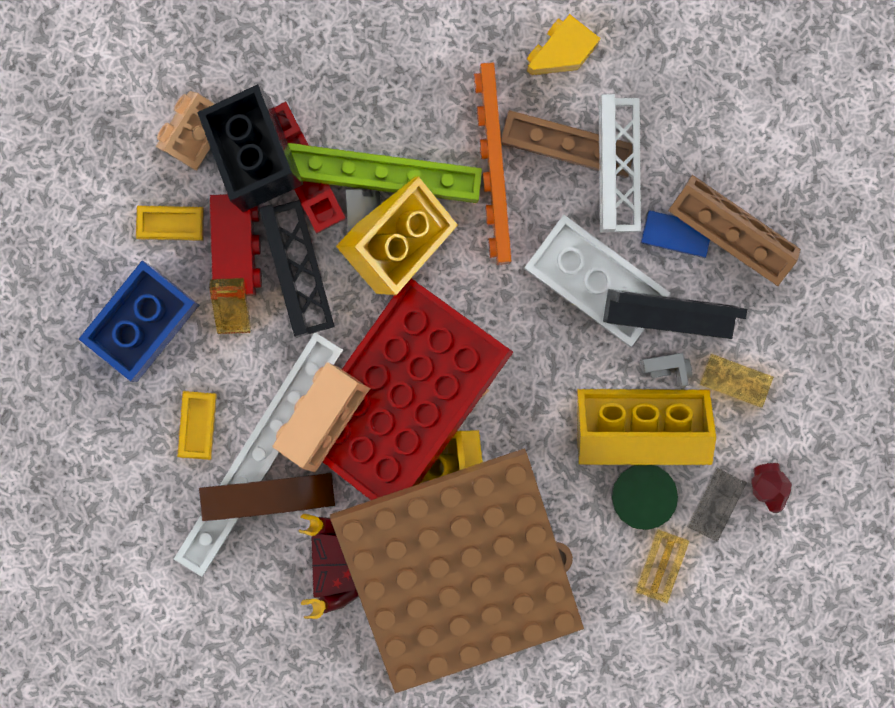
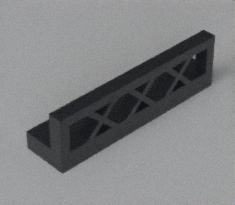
[259,200,335,338]
[603,289,748,339]

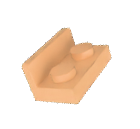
[156,91,214,171]

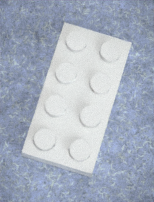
[524,215,671,347]

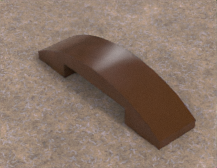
[199,473,335,521]

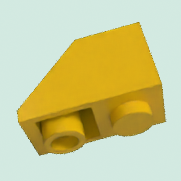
[526,14,601,75]

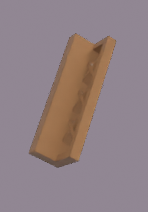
[668,175,801,286]

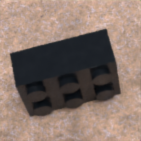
[197,84,304,212]

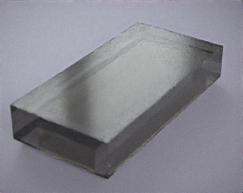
[687,468,747,542]

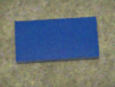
[641,210,710,258]

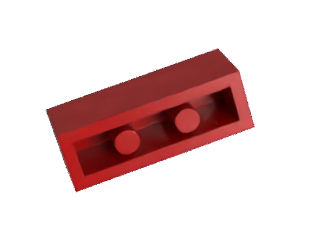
[210,194,262,297]

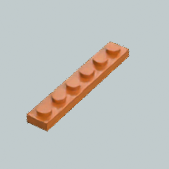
[474,62,512,265]

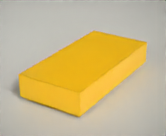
[136,206,204,241]
[177,391,217,460]

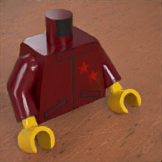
[299,514,359,619]

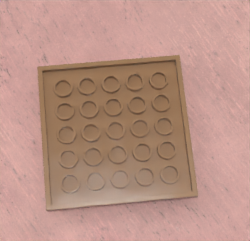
[330,448,584,694]

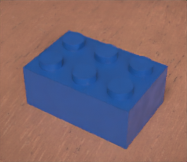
[79,261,200,382]

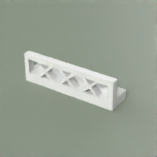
[599,94,641,232]

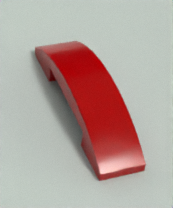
[274,101,346,234]

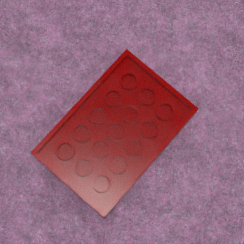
[323,278,513,500]

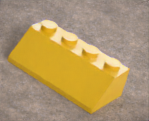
[577,389,716,465]

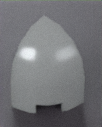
[346,190,380,232]

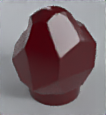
[751,463,792,513]

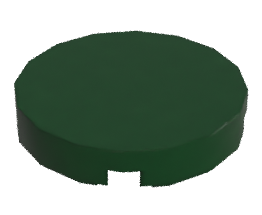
[611,465,678,530]

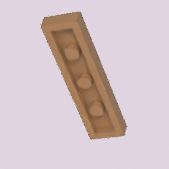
[501,110,632,178]

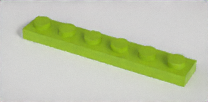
[288,143,482,203]

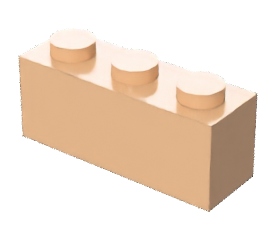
[272,362,370,473]

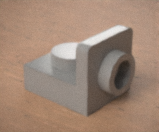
[640,353,692,387]

